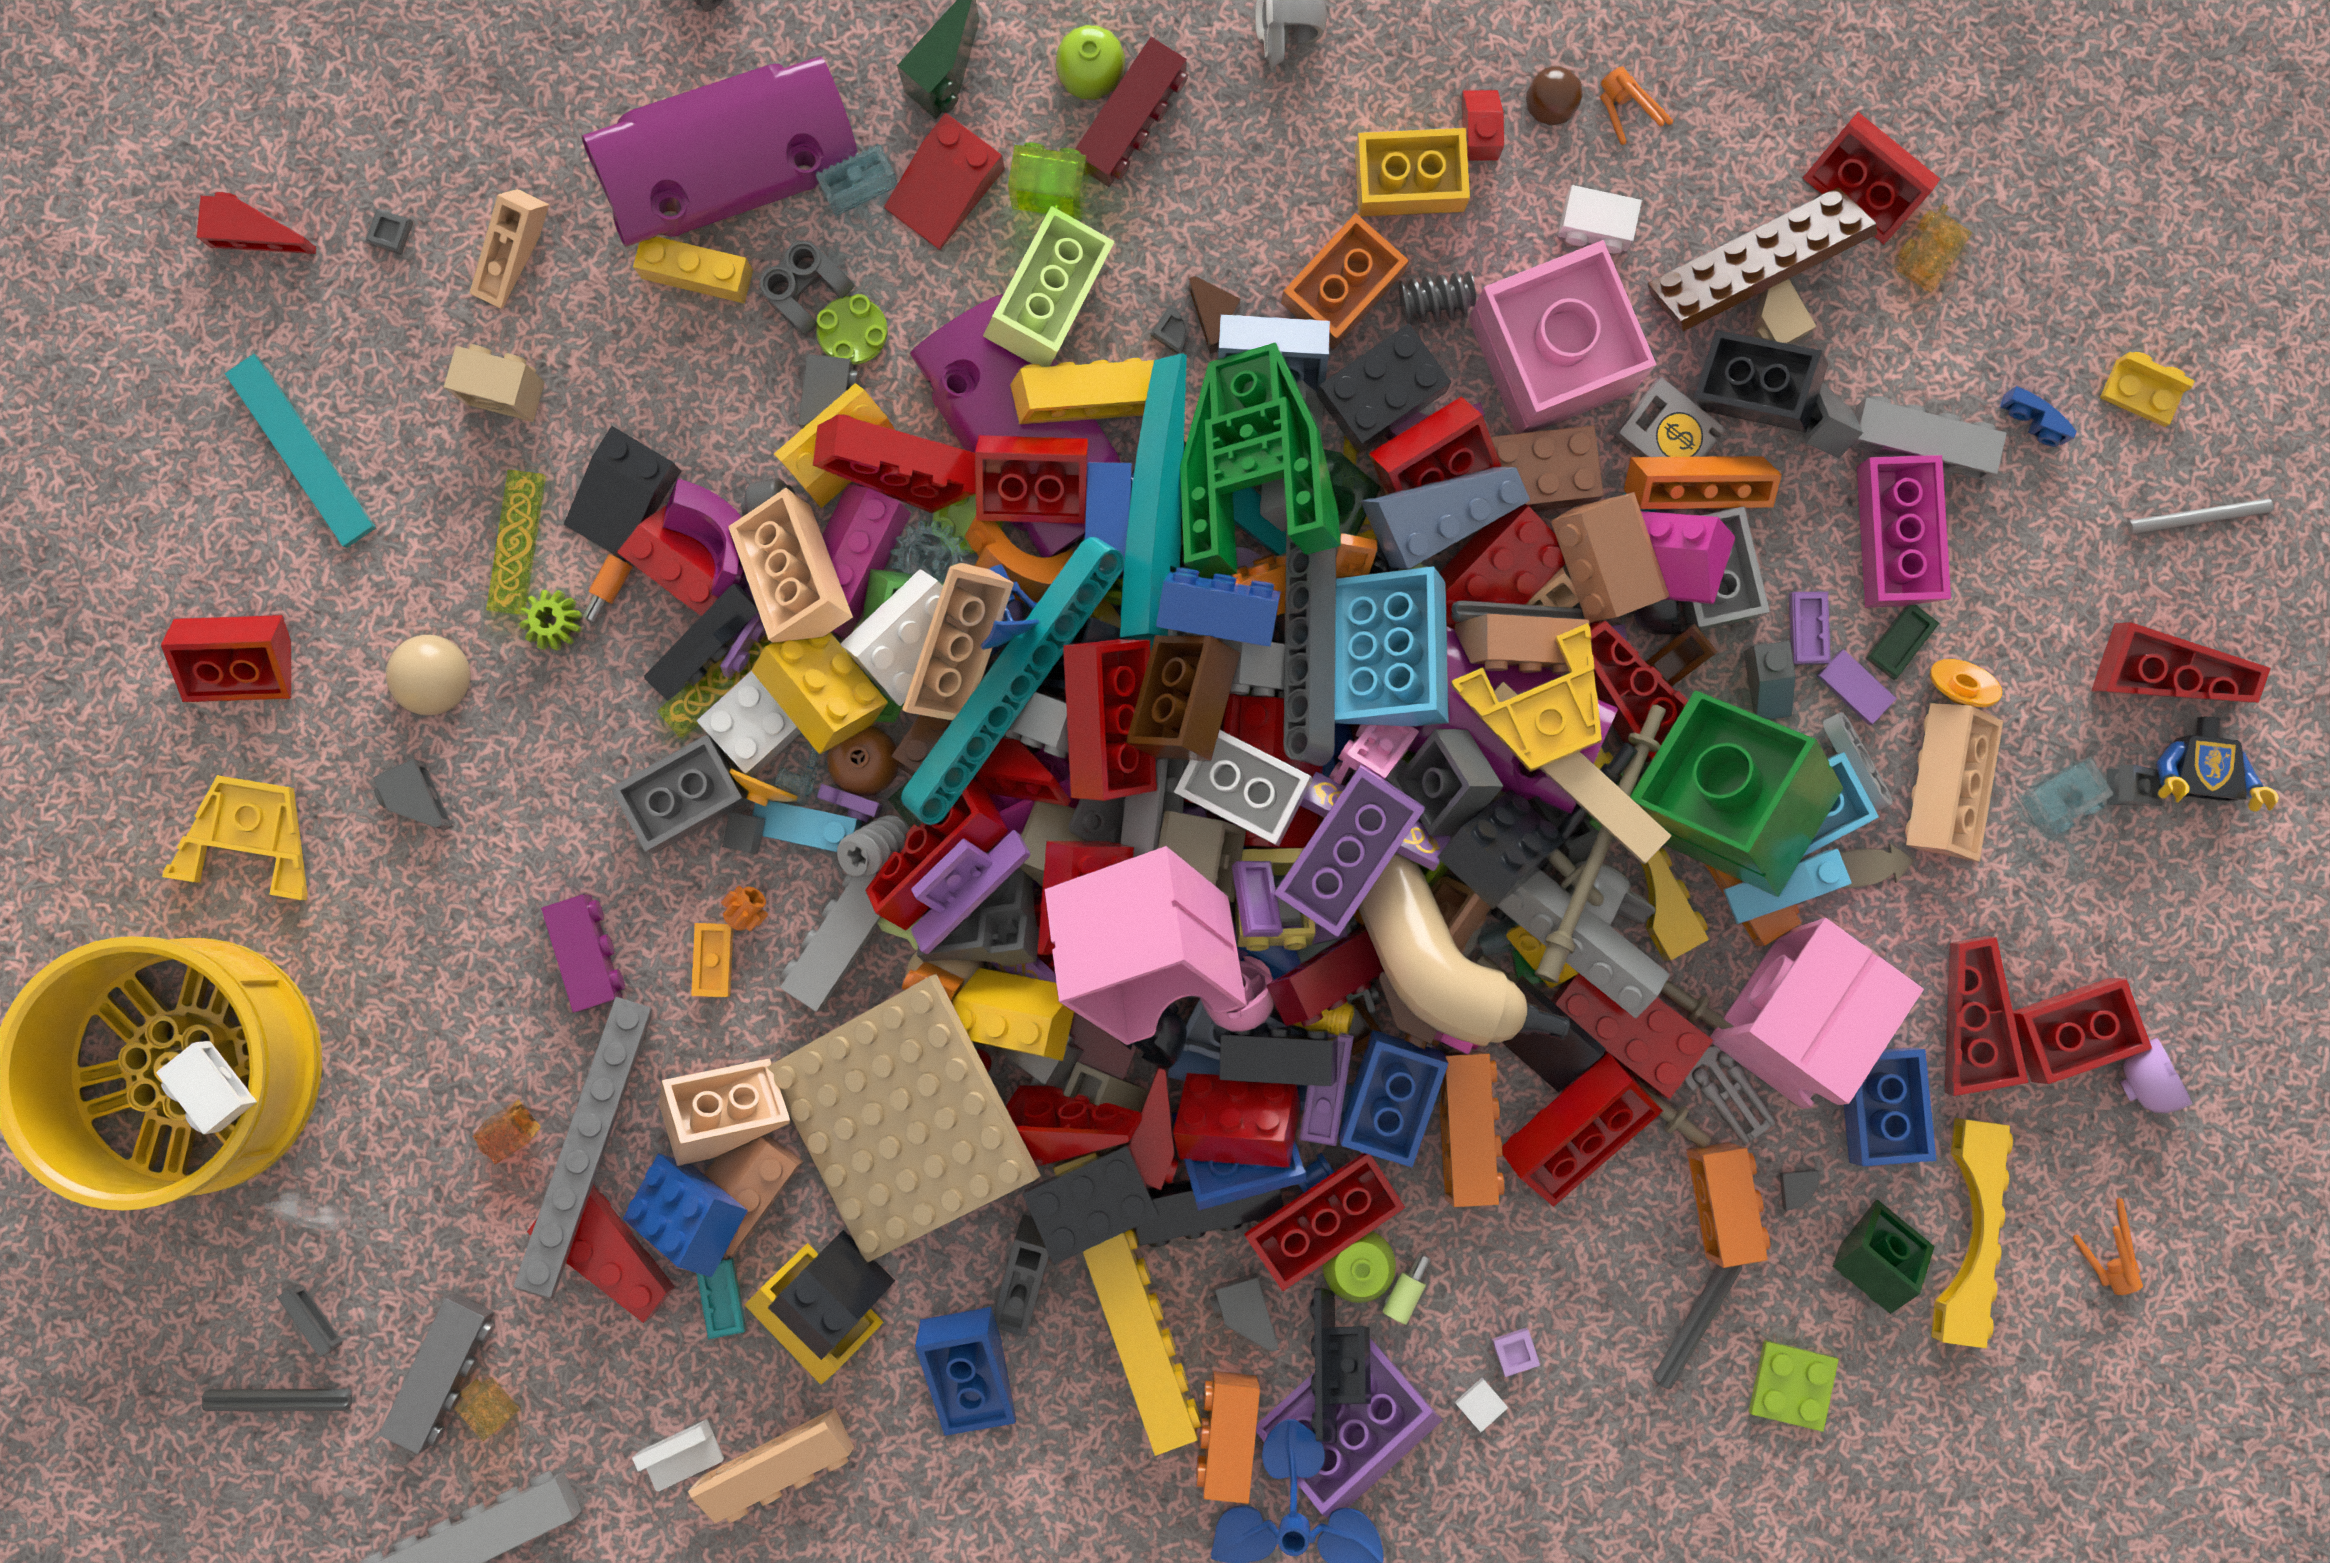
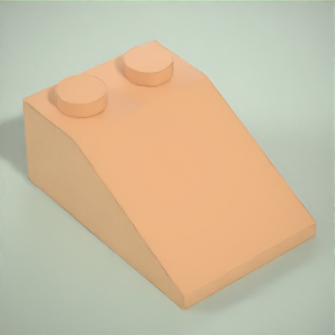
[659,1059,790,1166]

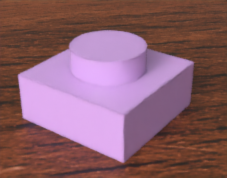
[1492,1328,1540,1377]

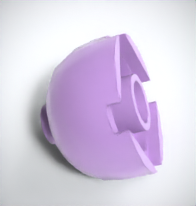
[2120,1038,2192,1113]

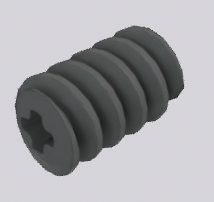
[1399,271,1476,325]

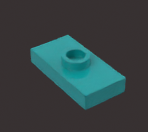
[696,1257,747,1340]

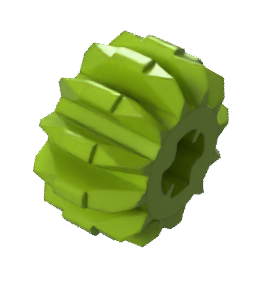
[519,589,583,651]

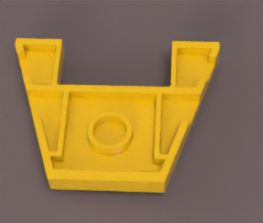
[1451,623,1602,772]
[162,775,308,900]

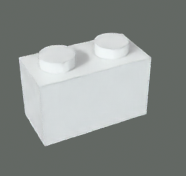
[1558,185,1642,254]
[156,1041,257,1134]

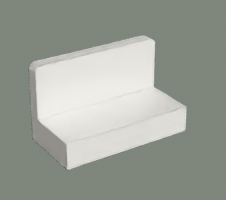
[632,1419,724,1491]

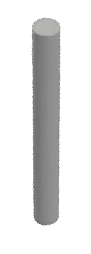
[2127,498,2273,535]

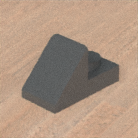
[2107,764,2162,806]

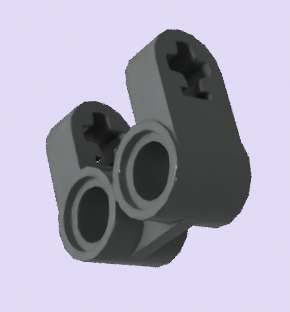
[760,240,855,337]

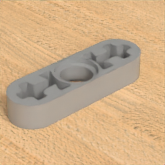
[1823,712,1892,812]

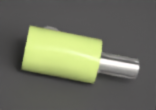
[1382,1253,1430,1325]

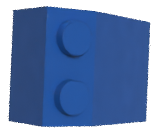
[915,1307,1016,1436]

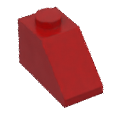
[1462,90,1504,161]

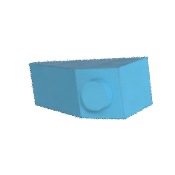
[752,801,862,853]
[1723,849,1852,924]

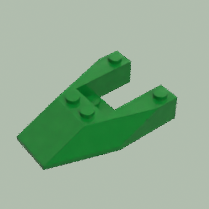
[1180,342,1341,579]

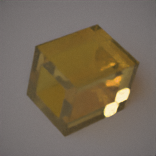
[454,1377,521,1442]

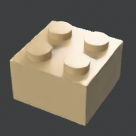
[444,344,545,422]

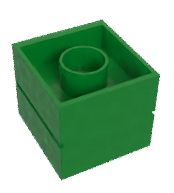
[1630,690,1843,897]

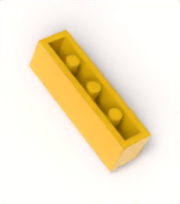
[1010,358,1154,424]

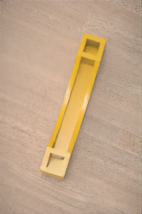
[1594,747,1709,961]
[1931,1117,2013,1348]

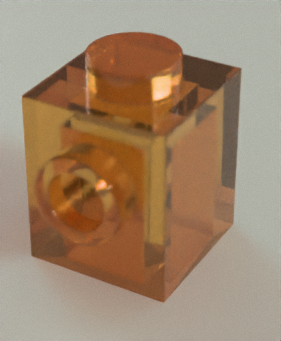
[472,1099,541,1165]

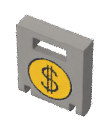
[1614,377,1725,457]

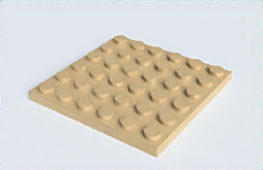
[766,974,1041,1262]

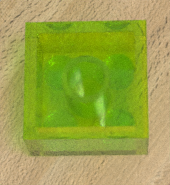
[1008,142,1088,220]

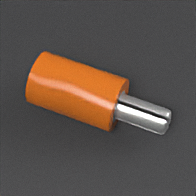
[583,554,633,622]

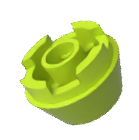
[1323,1231,1396,1303]

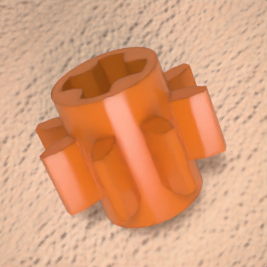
[721,885,768,932]

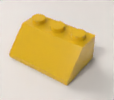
[774,383,896,508]
[952,968,1074,1061]
[744,1243,884,1385]

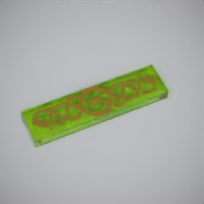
[486,469,546,616]
[657,634,773,739]

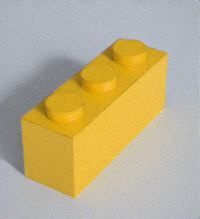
[633,237,753,304]

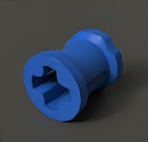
[1299,1153,1334,1193]

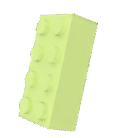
[983,206,1115,367]

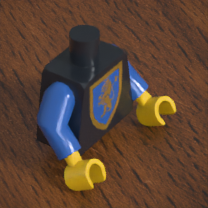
[2156,716,2279,812]

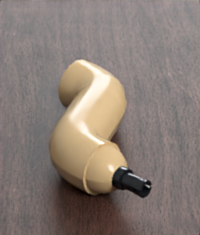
[1323,819,1570,1046]

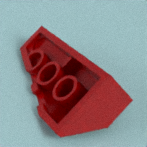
[1005,1085,1143,1167]

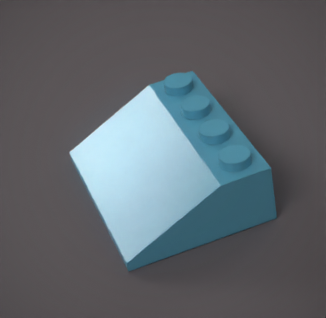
[1335,566,1449,727]

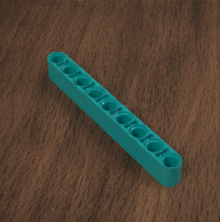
[901,537,1125,825]

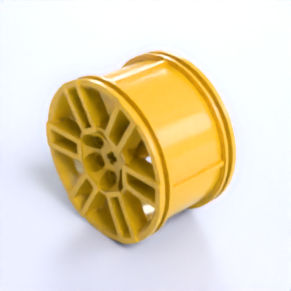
[0,936,323,1211]

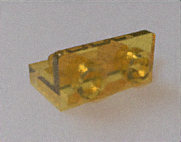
[1895,203,1973,293]

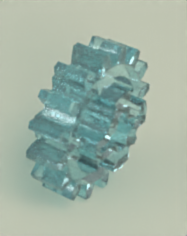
[891,520,970,583]

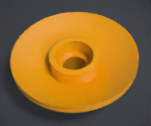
[1930,659,2002,707]
[729,768,798,807]

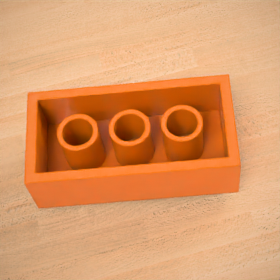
[1438,1051,1504,1207]

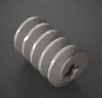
[837,815,910,877]

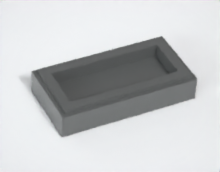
[277,1285,343,1358]

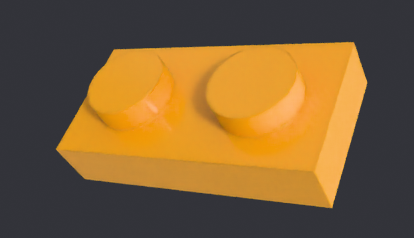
[691,923,733,997]

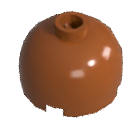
[827,726,898,797]

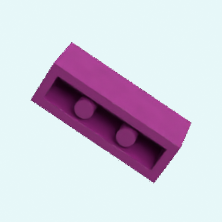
[541,894,625,1013]

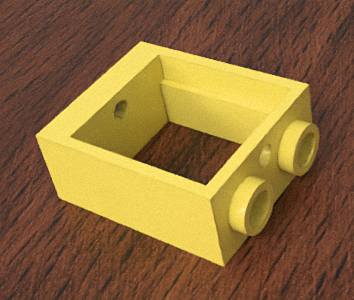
[1234,848,1316,951]

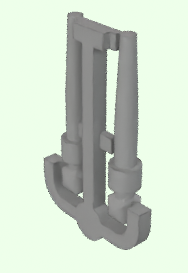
[1684,1045,1776,1144]

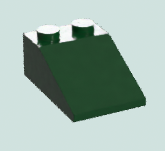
[897,0,980,119]

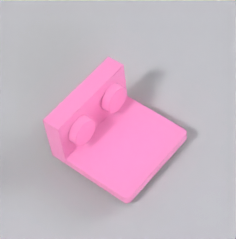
[1329,724,1419,785]

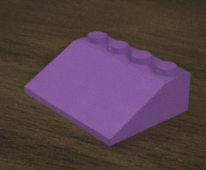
[1256,1338,1442,1519]

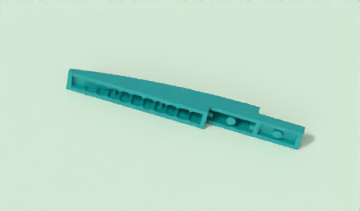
[1120,353,1187,653]

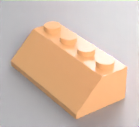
[728,488,853,642]
[902,563,1014,720]
[1905,703,2003,862]
[688,1408,854,1523]

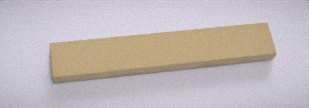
[1494,682,1671,865]

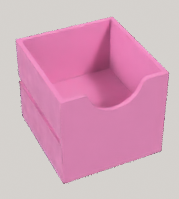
[1469,240,1656,434]
[1045,846,1247,1045]
[1710,918,1924,1109]

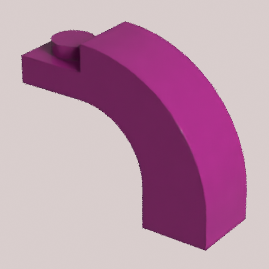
[663,478,745,597]

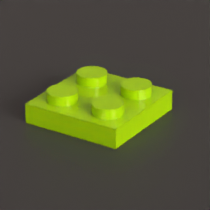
[1749,1340,1839,1432]

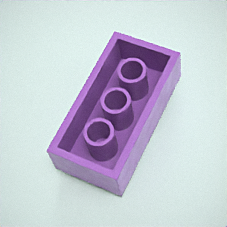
[1274,764,1425,937]

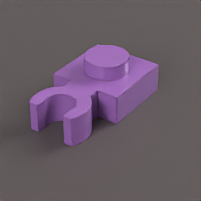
[817,784,883,823]

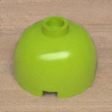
[1056,25,1126,100]

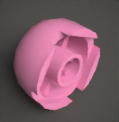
[1200,956,1275,1032]

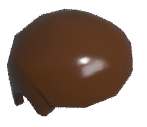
[1526,66,1583,126]

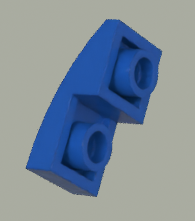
[2000,386,2077,447]

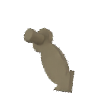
[1801,843,1914,888]

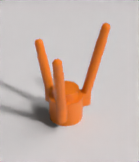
[1600,66,1673,145]
[2073,1198,2143,1295]

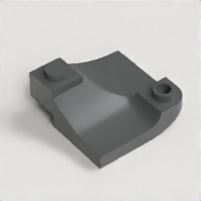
[917,849,1039,966]

